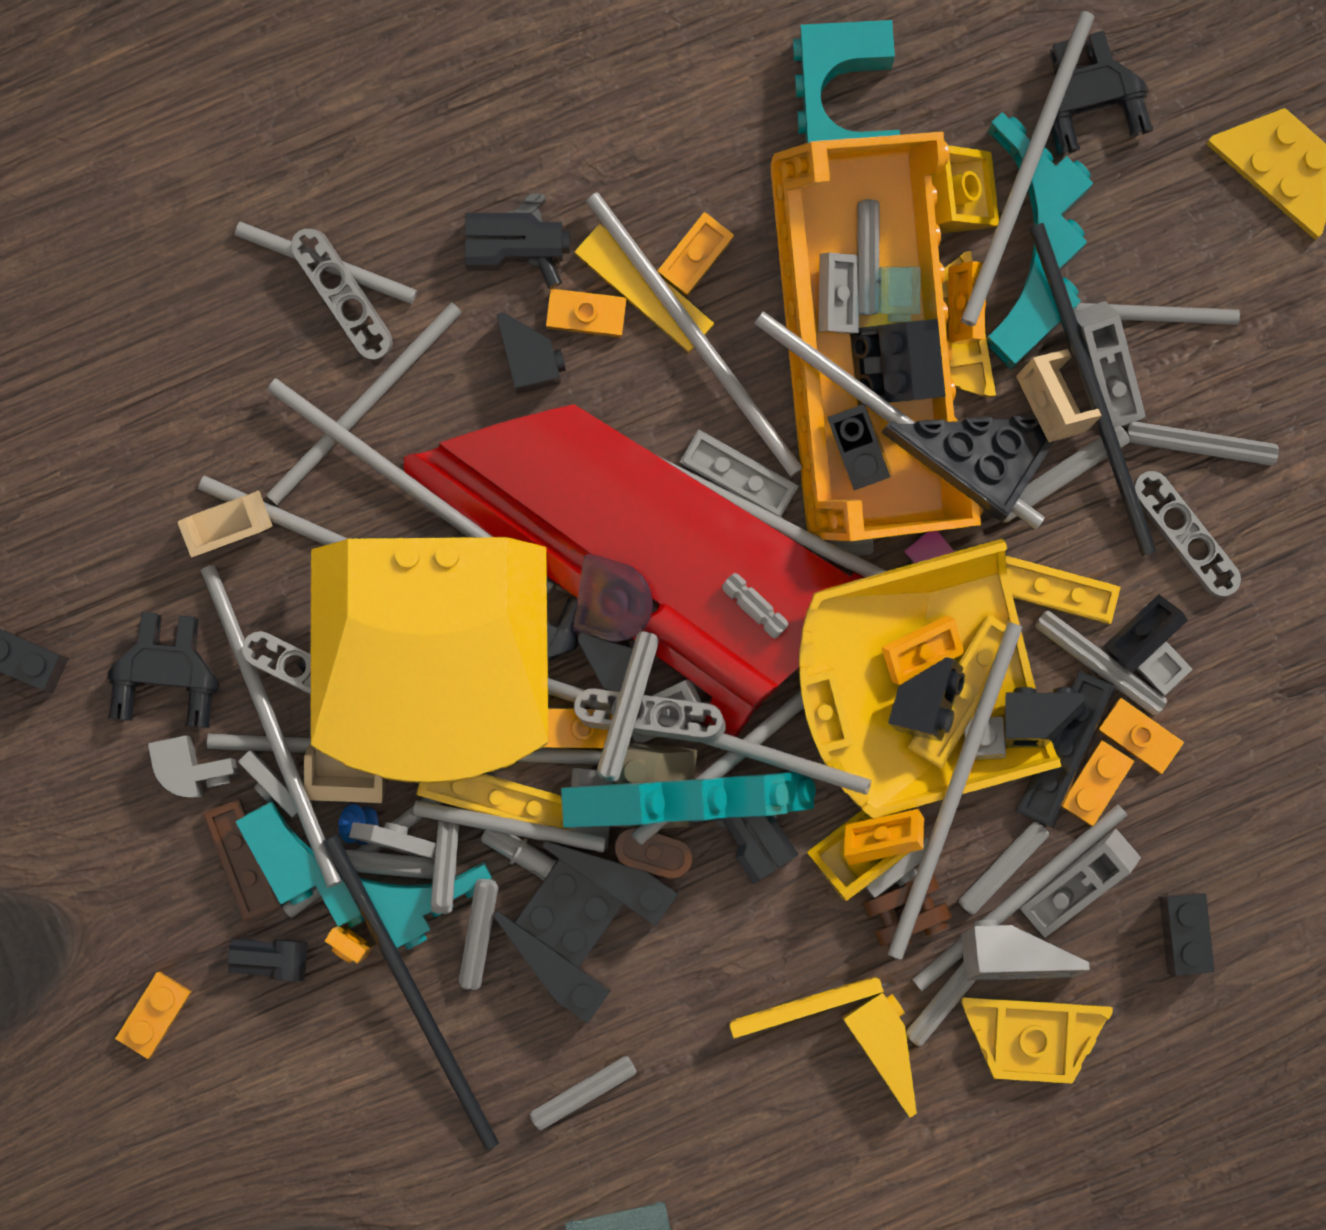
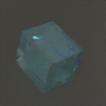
[878,267,920,322]

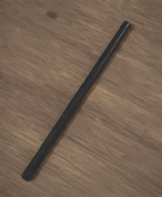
[1029,222,1156,556]
[323,834,499,1150]

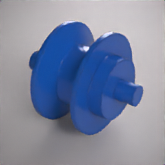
[338,804,379,845]

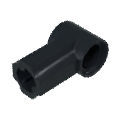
[228,939,308,981]

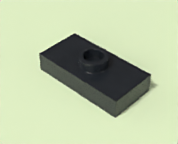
[1103,594,1188,673]

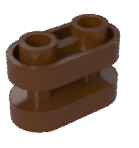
[615,828,692,878]
[862,873,952,948]

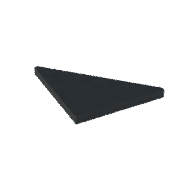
[881,415,1054,522]

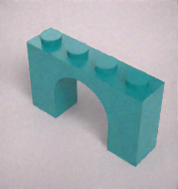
[793,20,900,143]

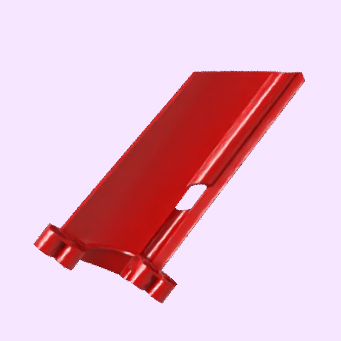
[404,404,865,737]

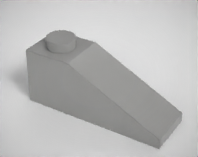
[1075,301,1146,427]
[1020,828,1141,938]
[961,920,1090,981]

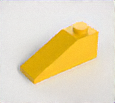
[842,993,917,1118]

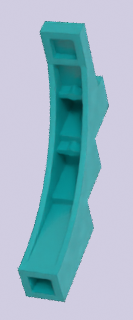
[986,112,1093,370]
[561,772,816,828]
[236,801,491,950]

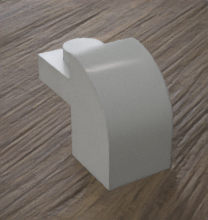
[148,736,239,798]

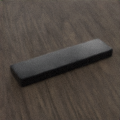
[1016,671,1116,829]

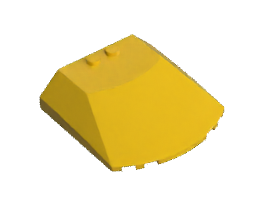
[311,537,548,783]
[799,539,1061,819]

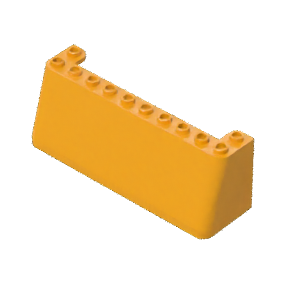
[771,132,983,541]

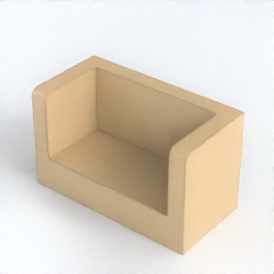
[1016,349,1102,442]
[178,490,273,558]
[304,744,386,803]

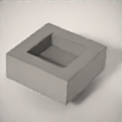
[1137,642,1193,696]
[964,716,1006,760]

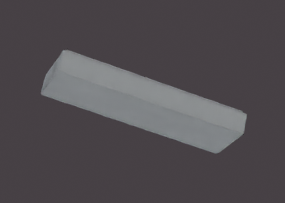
[679,429,798,517]

